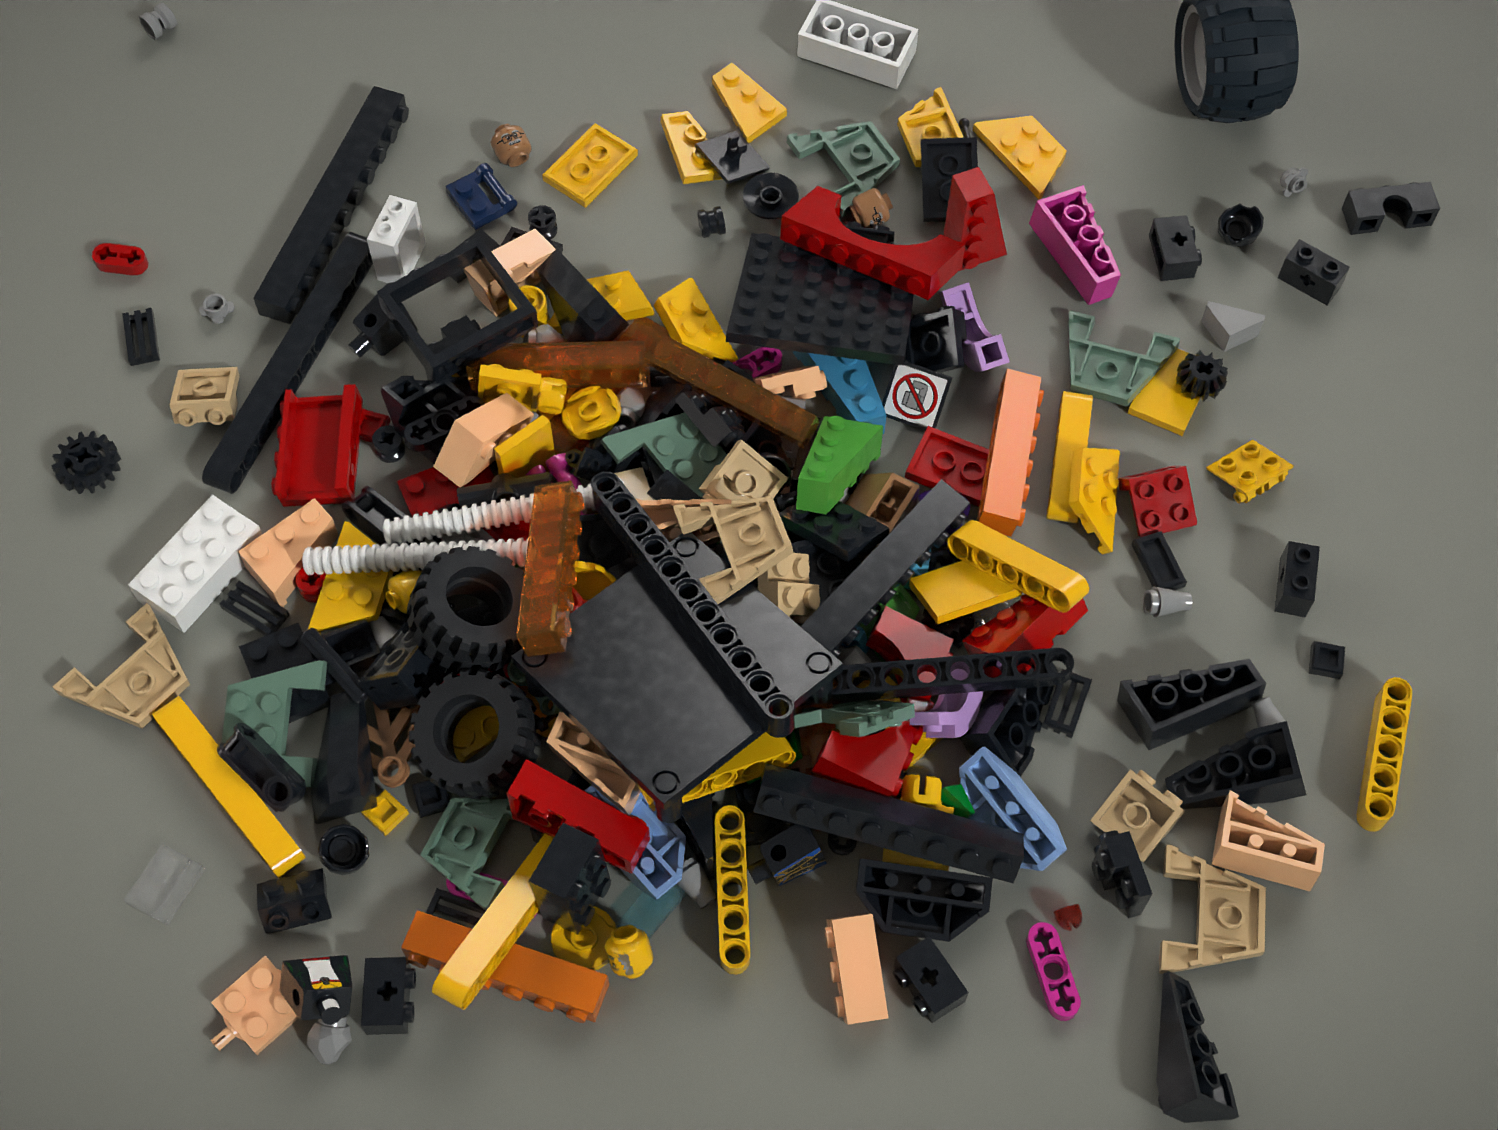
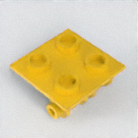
[1206,440,1293,504]

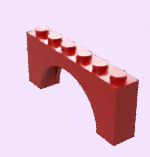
[780,186,965,300]
[812,606,954,798]

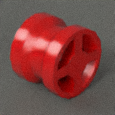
[296,567,326,603]

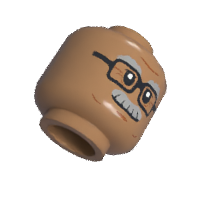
[491,124,532,167]
[849,188,893,229]

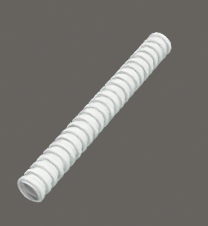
[383,478,624,546]
[302,537,547,575]

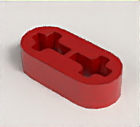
[92,243,149,276]

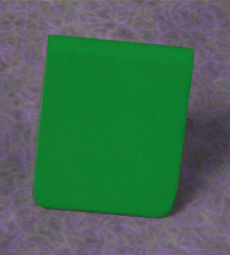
[941,784,975,819]

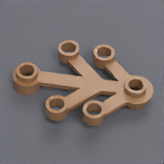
[367,702,421,788]

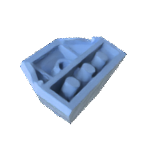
[959,747,1067,871]
[585,785,686,900]

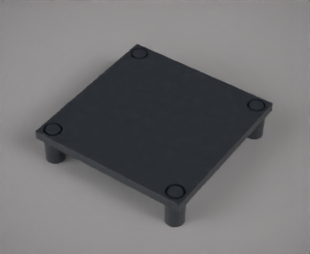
[511,532,843,823]

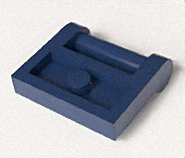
[446,163,517,230]

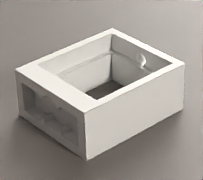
[367,195,426,283]

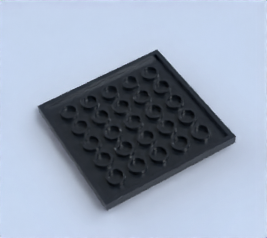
[726,233,914,366]

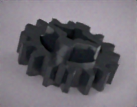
[51,431,121,494]

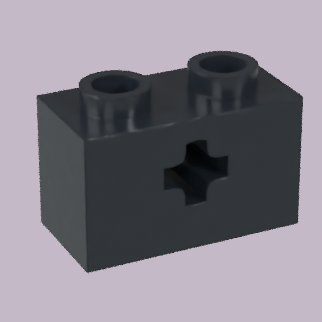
[1149,215,1202,281]
[1278,239,1350,306]
[1274,541,1320,617]
[893,936,969,1023]
[361,957,416,1035]

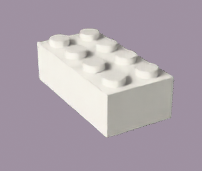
[797,0,918,89]
[128,495,262,633]

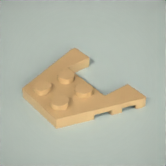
[673,497,793,604]
[53,603,190,729]
[1159,845,1266,974]

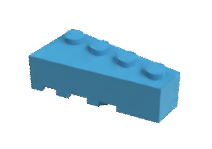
[793,351,887,434]

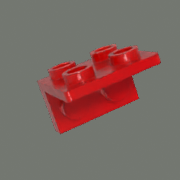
[1118,465,1197,537]

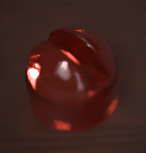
[1053,904,1082,931]

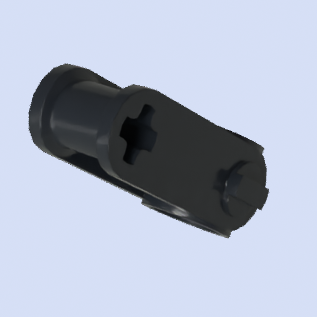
[342,486,425,547]
[217,723,306,812]

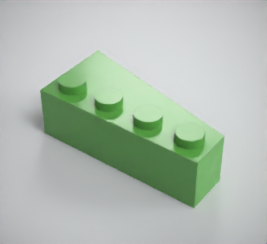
[796,416,883,515]

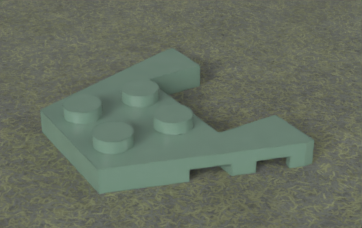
[787,121,900,217]
[1068,310,1180,406]
[601,413,727,498]
[222,660,327,787]
[794,700,915,737]
[420,797,517,911]

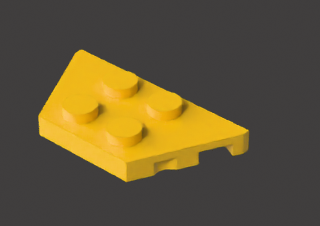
[897,87,963,167]
[973,116,1067,200]
[547,270,654,334]
[653,278,739,363]
[1069,448,1120,555]
[308,521,394,634]

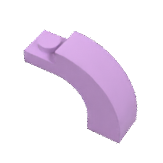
[939,282,1010,372]
[910,669,984,738]

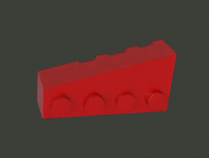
[944,167,1007,271]
[962,594,1088,678]
[507,759,650,874]

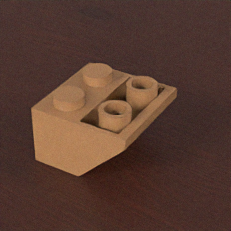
[845,472,920,534]

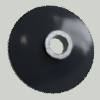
[743,172,799,219]

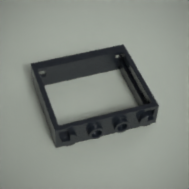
[377,236,538,384]

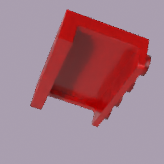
[271,384,363,507]

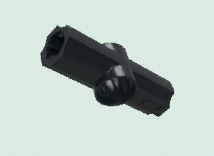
[457,472,552,509]

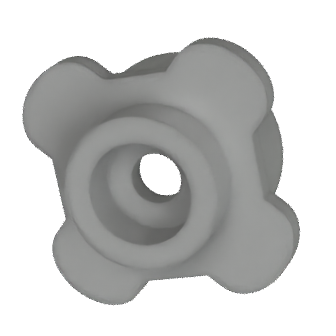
[1280,167,1308,197]
[199,294,235,324]

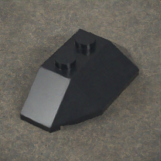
[855,858,993,942]

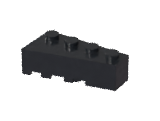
[1117,659,1267,750]

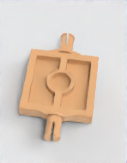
[210,956,299,1055]

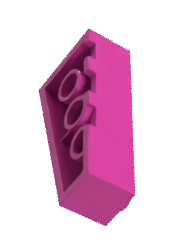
[1029,185,1121,305]

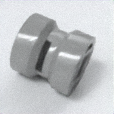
[139,2,178,40]

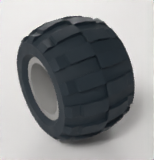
[1174,0,1299,123]

